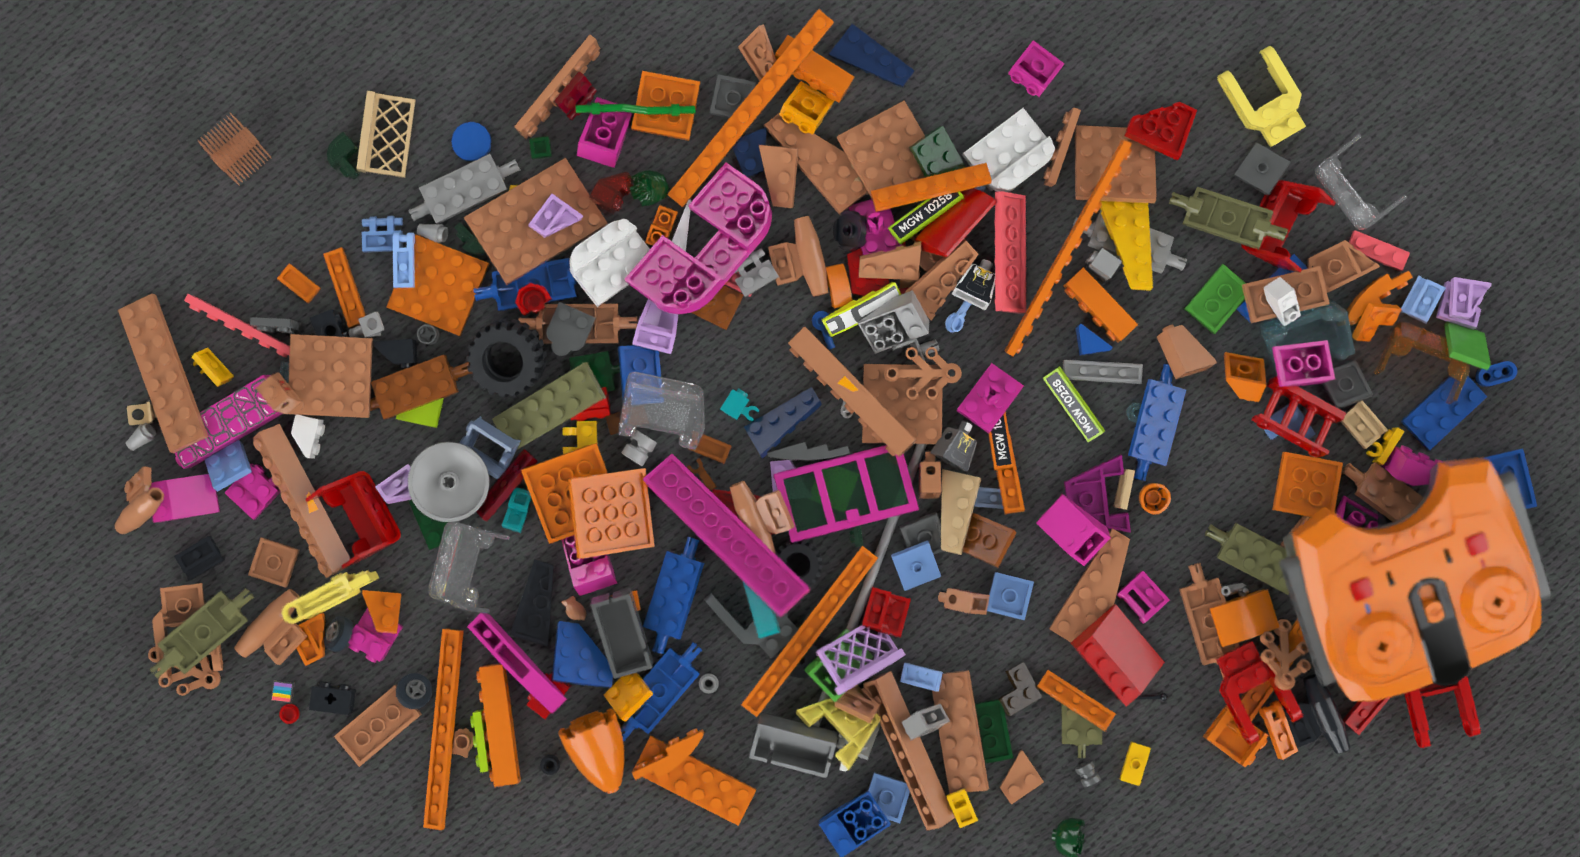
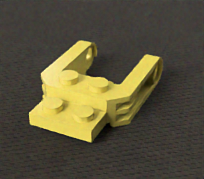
[1218,46,1306,148]
[282,570,379,623]

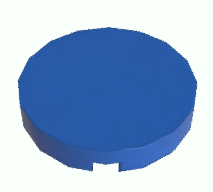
[451,122,491,162]

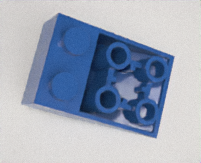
[819,791,891,857]

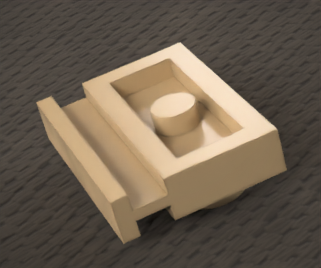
[1340,400,1388,449]

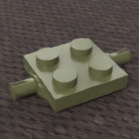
[1061,689,1102,758]

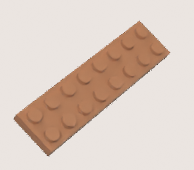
[118,294,208,453]

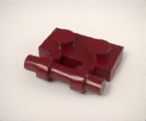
[554,71,597,121]

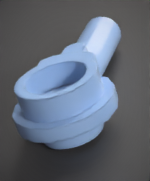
[945,301,971,332]

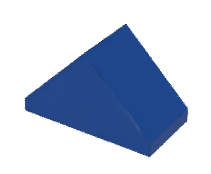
[1076,324,1113,355]

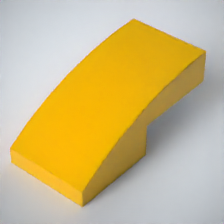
[946,788,978,828]

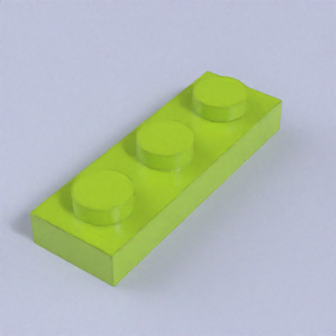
[470,709,491,772]

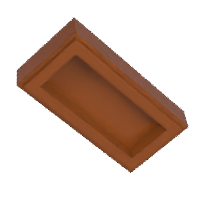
[688,431,732,464]

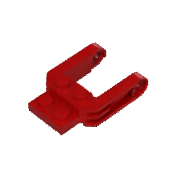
[1216,641,1303,745]
[1404,650,1481,748]

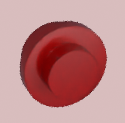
[279,704,300,724]

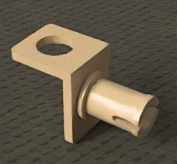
[127,402,157,425]

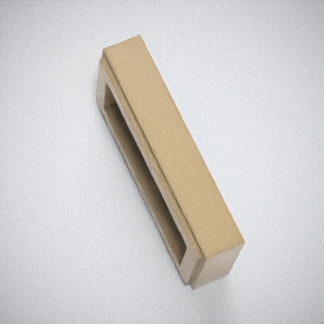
[1114,469,1135,510]

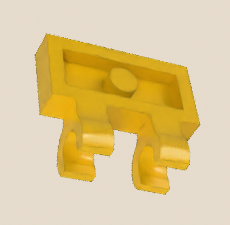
[563,421,598,454]

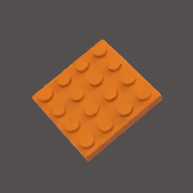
[387,234,489,336]
[521,442,608,544]
[568,468,655,559]

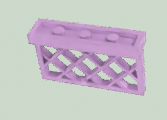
[817,625,906,695]

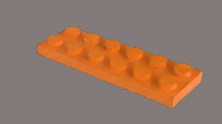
[632,736,756,826]

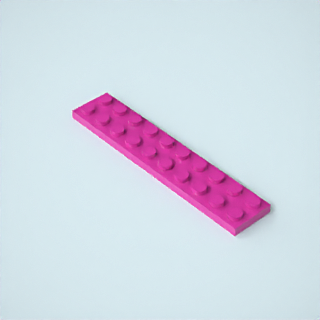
[643,454,810,618]

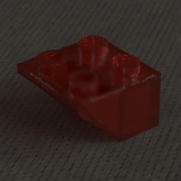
[589,172,633,214]

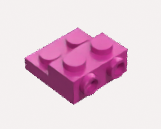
[1008,40,1064,97]
[225,464,281,520]
[348,608,403,663]

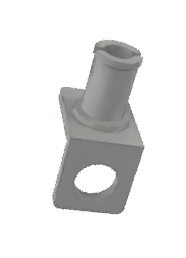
[349,312,384,338]
[892,338,939,361]

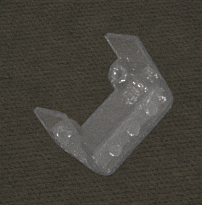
[1315,135,1408,230]
[428,521,510,613]

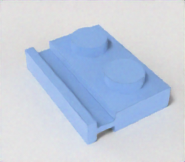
[1401,276,1446,324]

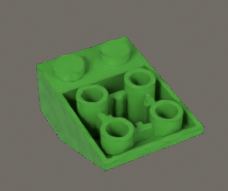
[804,628,874,702]

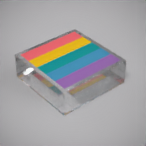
[271,680,295,703]

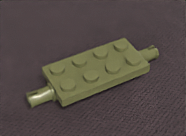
[1169,187,1288,250]
[1205,523,1289,595]
[150,588,254,678]

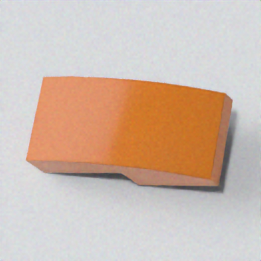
[645,205,678,246]
[826,263,852,308]

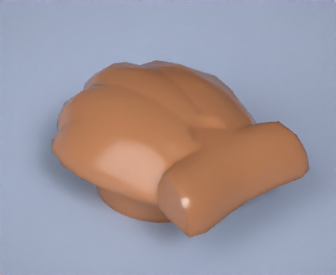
[561,596,587,621]
[452,728,474,758]

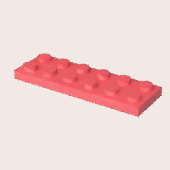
[994,191,1026,314]

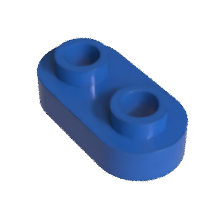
[1476,361,1517,387]

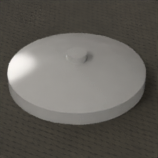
[408,442,489,522]

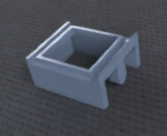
[459,416,521,479]

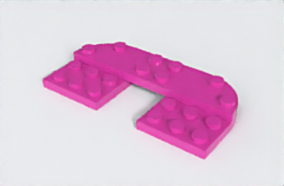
[624,163,772,314]

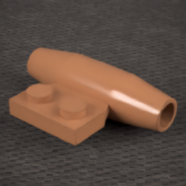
[768,216,828,297]
[115,466,164,534]
[730,481,795,554]
[234,589,307,665]

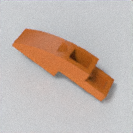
[1341,271,1413,326]
[632,728,704,780]

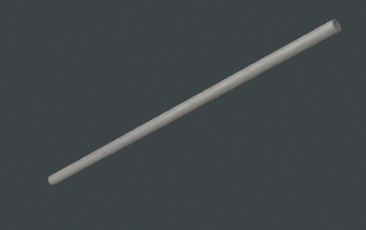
[812,444,927,727]

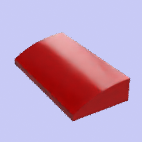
[915,188,997,257]

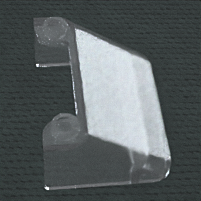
[619,372,705,450]

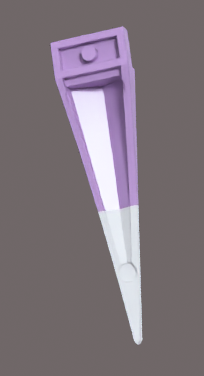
[632,199,691,354]

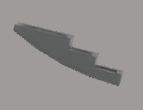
[767,442,850,461]

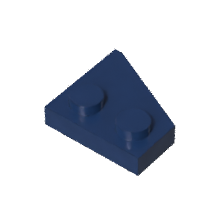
[732,128,766,178]

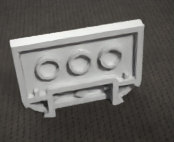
[962,108,1055,192]
[569,219,650,307]

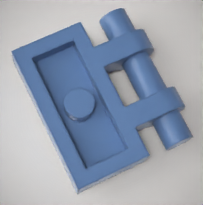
[362,216,403,252]

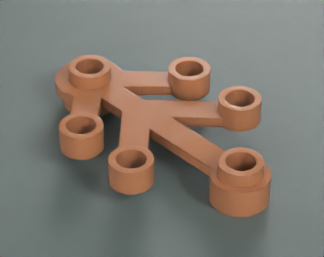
[884,347,961,399]
[1260,619,1311,690]
[148,647,221,696]

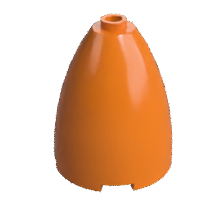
[558,709,625,794]

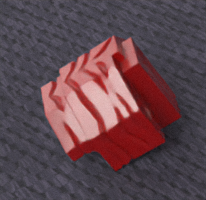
[516,283,552,315]

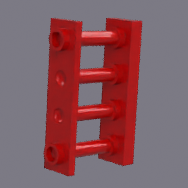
[1251,376,1346,458]

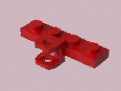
[1343,697,1391,735]

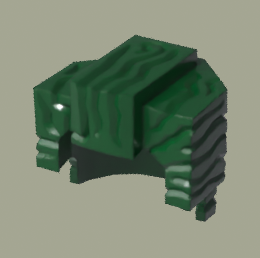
[629,170,669,207]

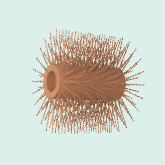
[198,113,272,185]

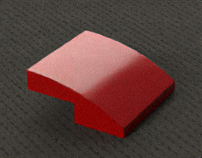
[862,587,911,638]

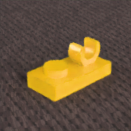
[192,348,234,387]
[1366,427,1405,465]

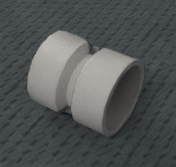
[621,430,657,466]

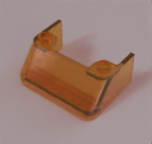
[1374,322,1470,404]

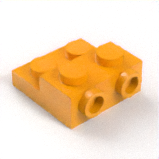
[779,81,834,135]

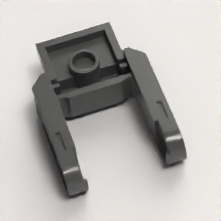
[704,592,799,658]

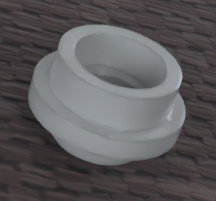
[699,673,719,694]

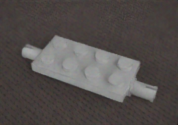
[409,154,520,224]
[1072,209,1187,274]

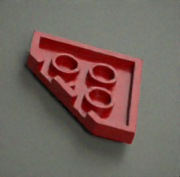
[1124,102,1197,161]

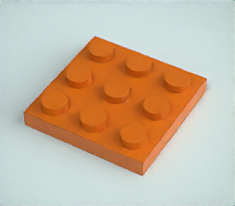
[631,71,701,141]
[1272,452,1343,517]

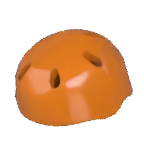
[1139,483,1171,514]

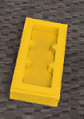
[1119,741,1151,786]

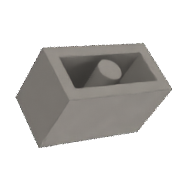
[1085,248,1122,282]
[902,703,950,740]

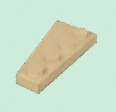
[941,469,981,555]

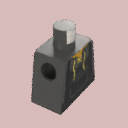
[931,421,977,472]

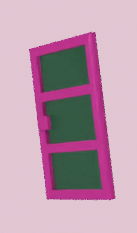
[773,445,919,543]

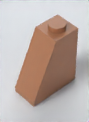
[1157,325,1217,379]

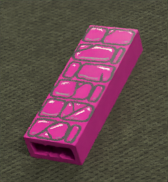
[175,375,287,469]

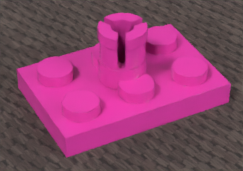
[849,199,902,255]
[957,363,1024,434]

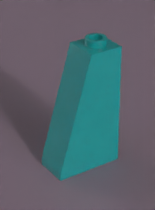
[743,581,781,638]

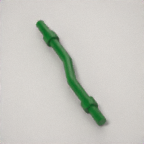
[576,102,695,116]

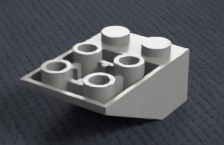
[858,290,929,354]

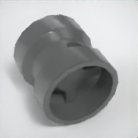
[417,324,440,345]
[1074,760,1101,787]

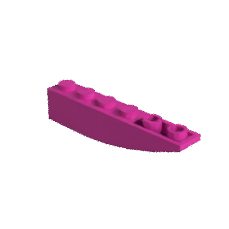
[467,613,567,713]

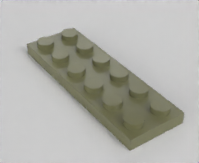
[492,362,606,451]

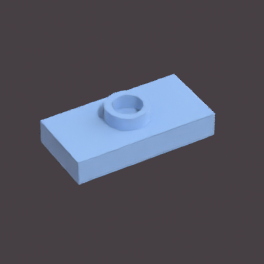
[900,663,943,692]

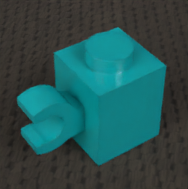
[720,388,759,421]

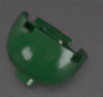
[1052,818,1085,857]

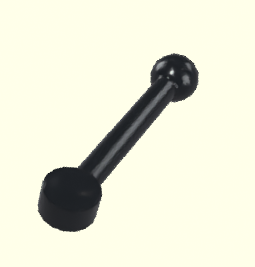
[1135,693,1168,701]

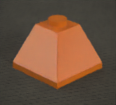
[1224,352,1266,402]

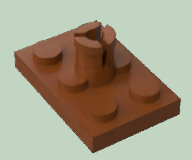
[691,285,744,330]
[962,513,1017,567]

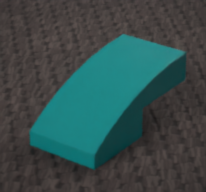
[502,487,532,533]

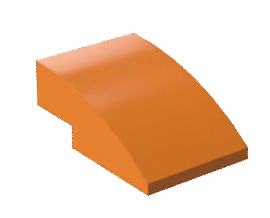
[1210,589,1279,647]

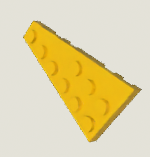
[1100,201,1153,291]

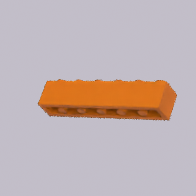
[477,663,521,787]

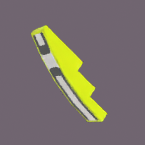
[821,282,901,337]

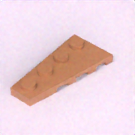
[905,239,978,321]

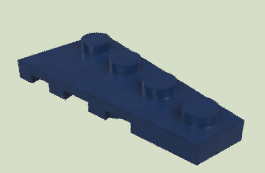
[828,24,914,88]
[744,387,822,459]

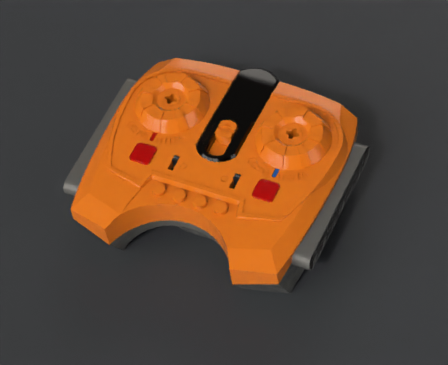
[1279,458,1551,701]

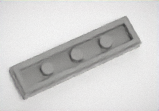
[1063,360,1143,384]

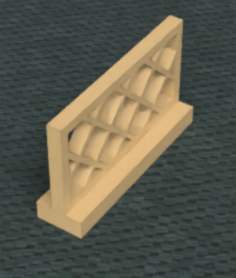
[356,91,415,178]

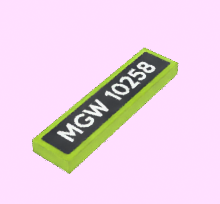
[888,191,964,245]
[1043,366,1105,442]

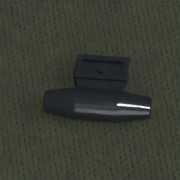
[1283,674,1351,754]

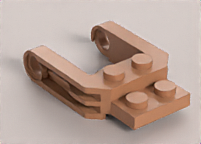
[152,583,223,679]

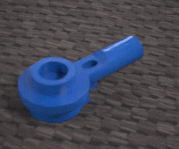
[812,311,835,350]

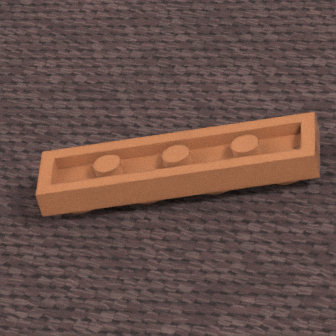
[1043,108,1081,187]

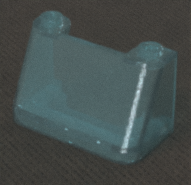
[1260,300,1355,376]

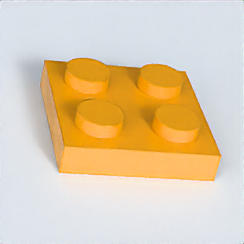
[604,672,653,722]

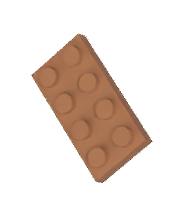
[1242,266,1330,323]
[334,684,422,767]

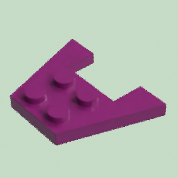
[1064,454,1131,533]

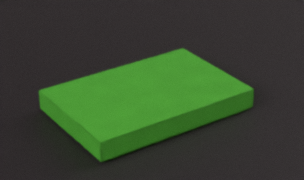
[1184,264,1246,334]
[1444,321,1491,370]

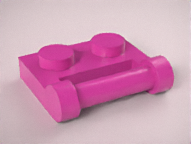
[1117,570,1170,624]

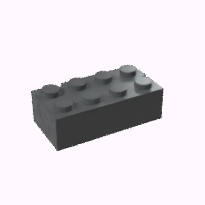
[591,587,653,679]
[749,713,838,778]

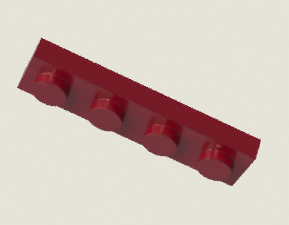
[476,449,538,522]

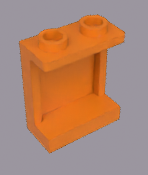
[1203,705,1268,767]

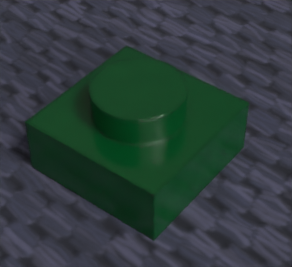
[529,136,552,159]

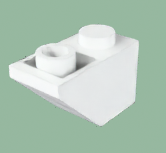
[1263,277,1301,326]
[291,414,325,458]

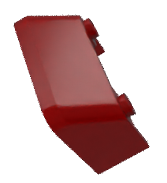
[1241,180,1336,273]
[305,471,401,569]

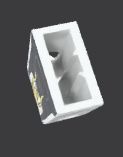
[952,259,995,310]

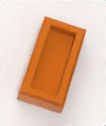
[277,264,321,303]

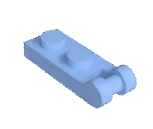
[393,232,415,288]

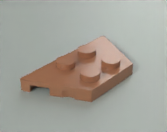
[1307,240,1380,293]

